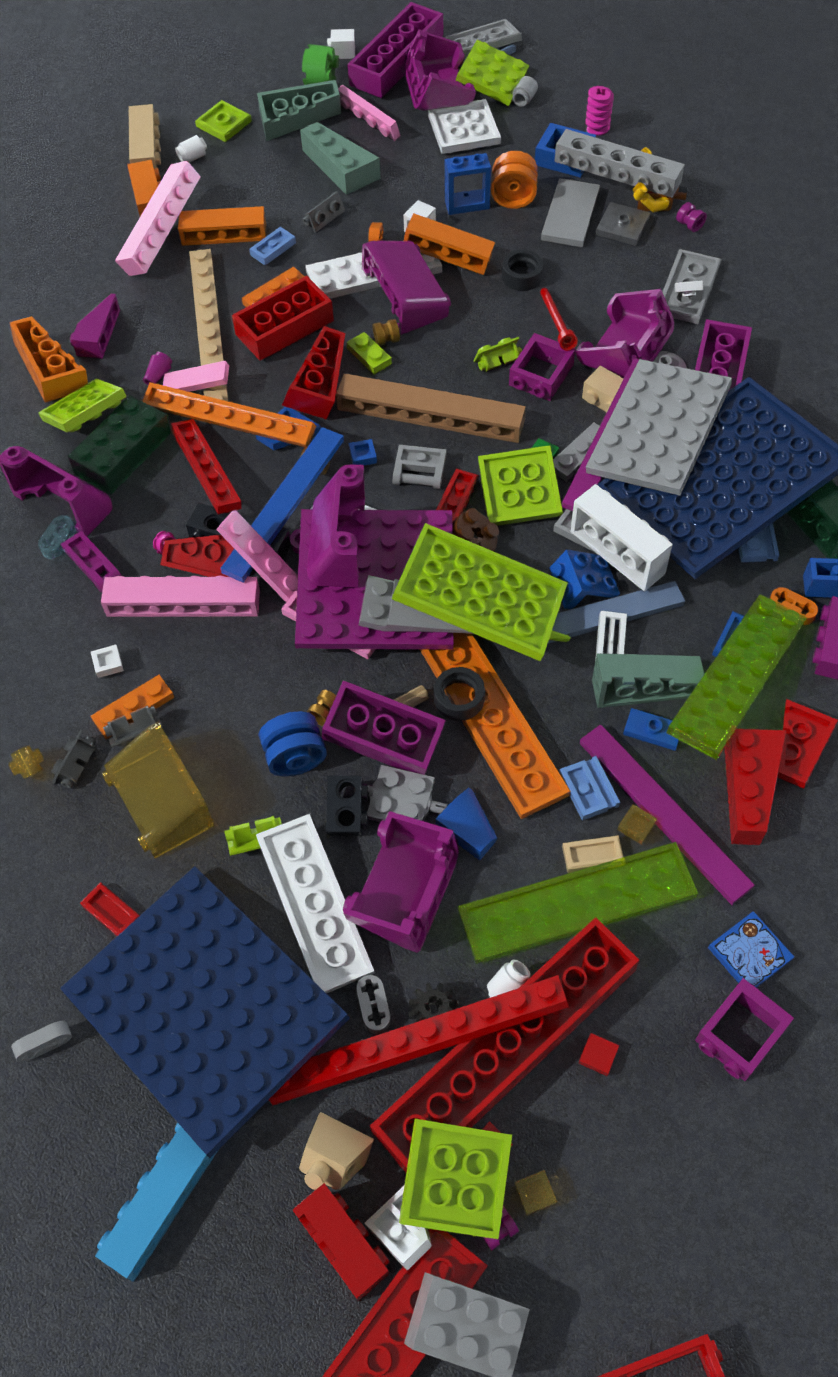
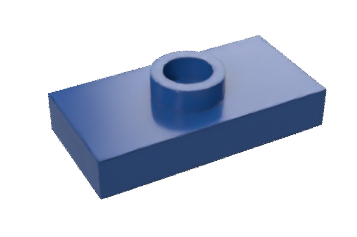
[623,708,684,751]

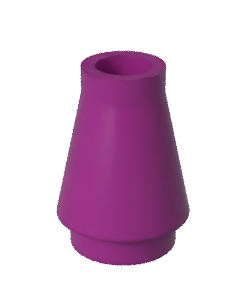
[143,352,172,385]

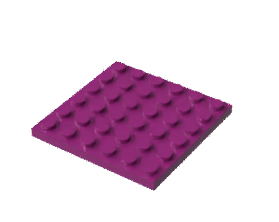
[295,509,453,649]

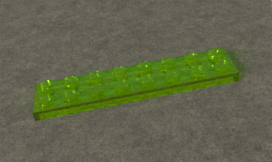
[666,594,807,760]
[458,842,698,964]

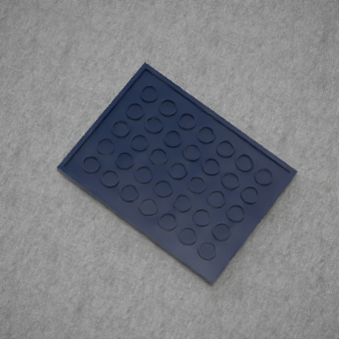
[597,377,838,579]
[60,866,350,1158]

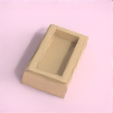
[562,835,625,873]

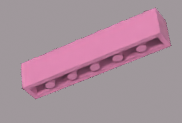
[115,161,201,276]
[101,576,260,617]

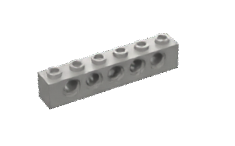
[555,129,685,198]

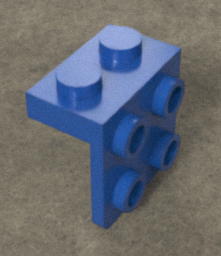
[549,549,620,609]

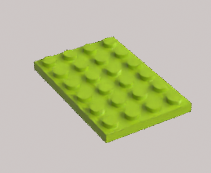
[392,523,568,661]

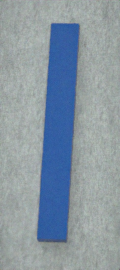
[220,427,344,583]

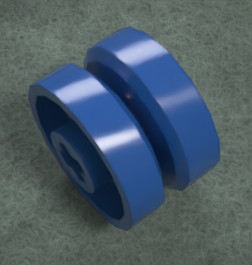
[258,711,327,777]

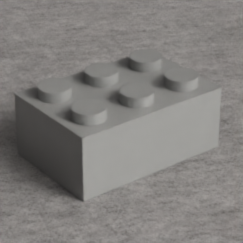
[404,1272,530,1377]

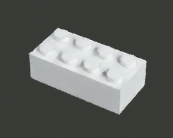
[570,484,672,592]

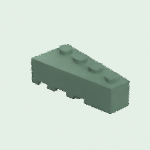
[300,122,381,195]
[592,653,707,708]

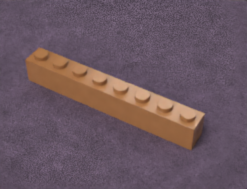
[336,374,526,443]

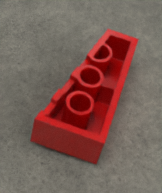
[282,326,346,419]

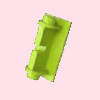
[473,337,522,371]
[224,816,282,856]

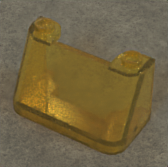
[102,722,215,858]

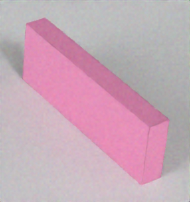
[163,361,229,392]

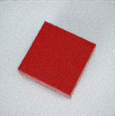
[579,1033,619,1076]

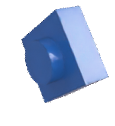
[349,439,377,465]

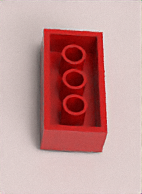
[232,276,334,361]

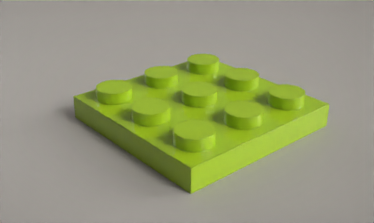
[456,40,530,106]
[38,379,127,433]
[478,445,563,526]
[399,1119,512,1239]

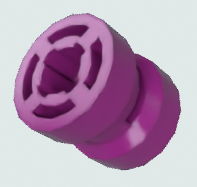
[676,202,707,232]

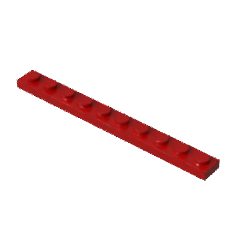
[269,975,569,1105]

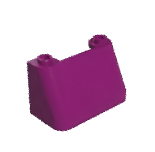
[404,29,476,111]
[362,241,451,335]
[575,289,674,378]
[0,446,113,536]
[307,464,365,588]
[343,811,459,953]

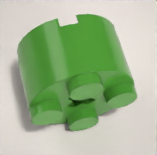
[302,44,339,85]

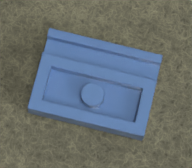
[738,523,779,562]
[559,756,620,821]

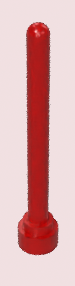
[540,288,578,351]

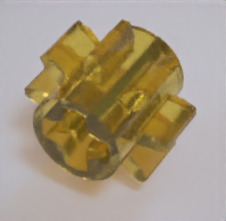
[8,745,44,779]

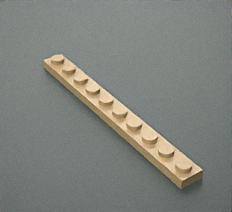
[189,249,229,402]

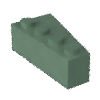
[257,80,341,141]

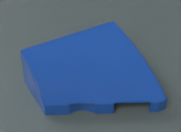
[436,788,497,860]

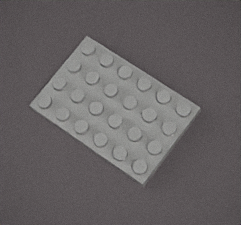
[586,359,732,495]

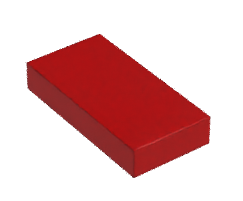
[80,882,140,936]

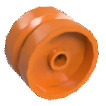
[491,151,538,209]

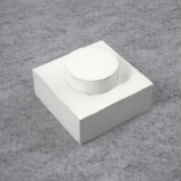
[675,280,703,296]
[91,645,124,678]

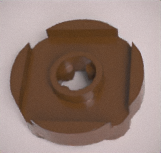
[452,508,499,552]

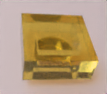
[617,804,657,845]
[514,1170,557,1216]

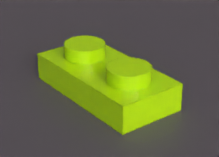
[346,332,392,374]

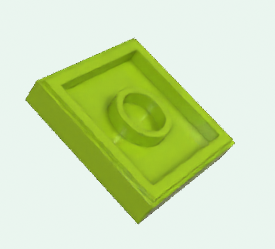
[195,100,252,142]

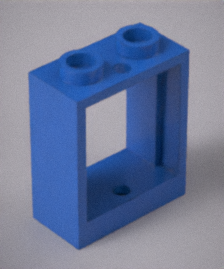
[535,123,596,178]
[445,153,491,215]

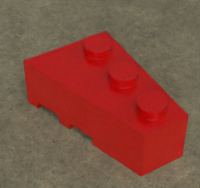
[293,1183,390,1301]

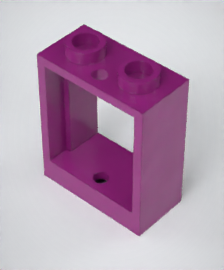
[509,333,576,401]
[695,978,794,1081]

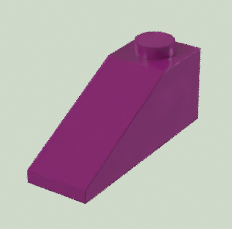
[70,294,120,359]

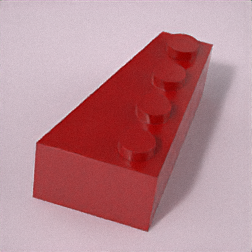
[724,729,786,845]

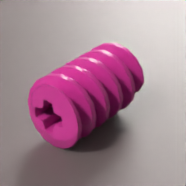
[585,86,614,135]

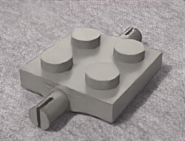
[354,765,448,822]

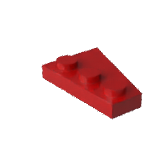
[160,535,234,577]
[778,699,838,789]

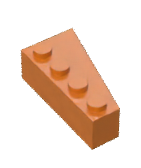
[10,316,88,403]

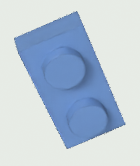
[250,227,296,265]

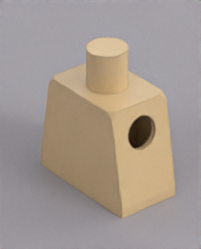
[299,1112,374,1190]

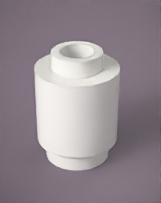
[175,135,207,163]
[487,960,530,998]

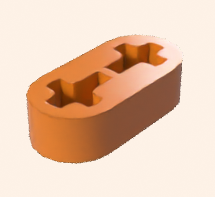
[369,222,383,242]
[768,587,818,625]

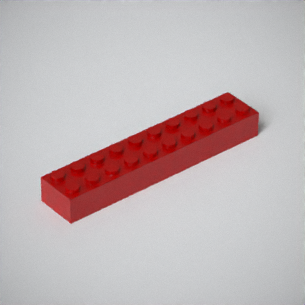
[370,917,639,1173]

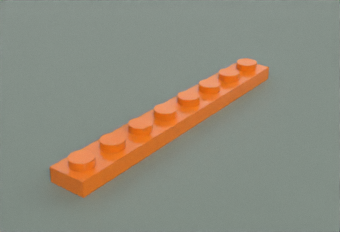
[142,382,316,448]

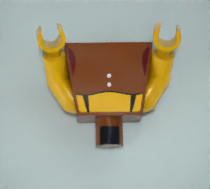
[633,147,687,213]

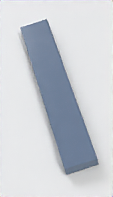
[548,581,685,644]

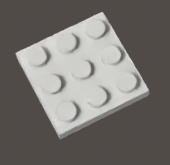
[428,99,501,154]

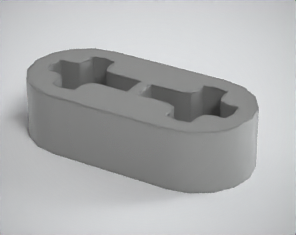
[357,975,391,1034]
[11,1021,72,1062]

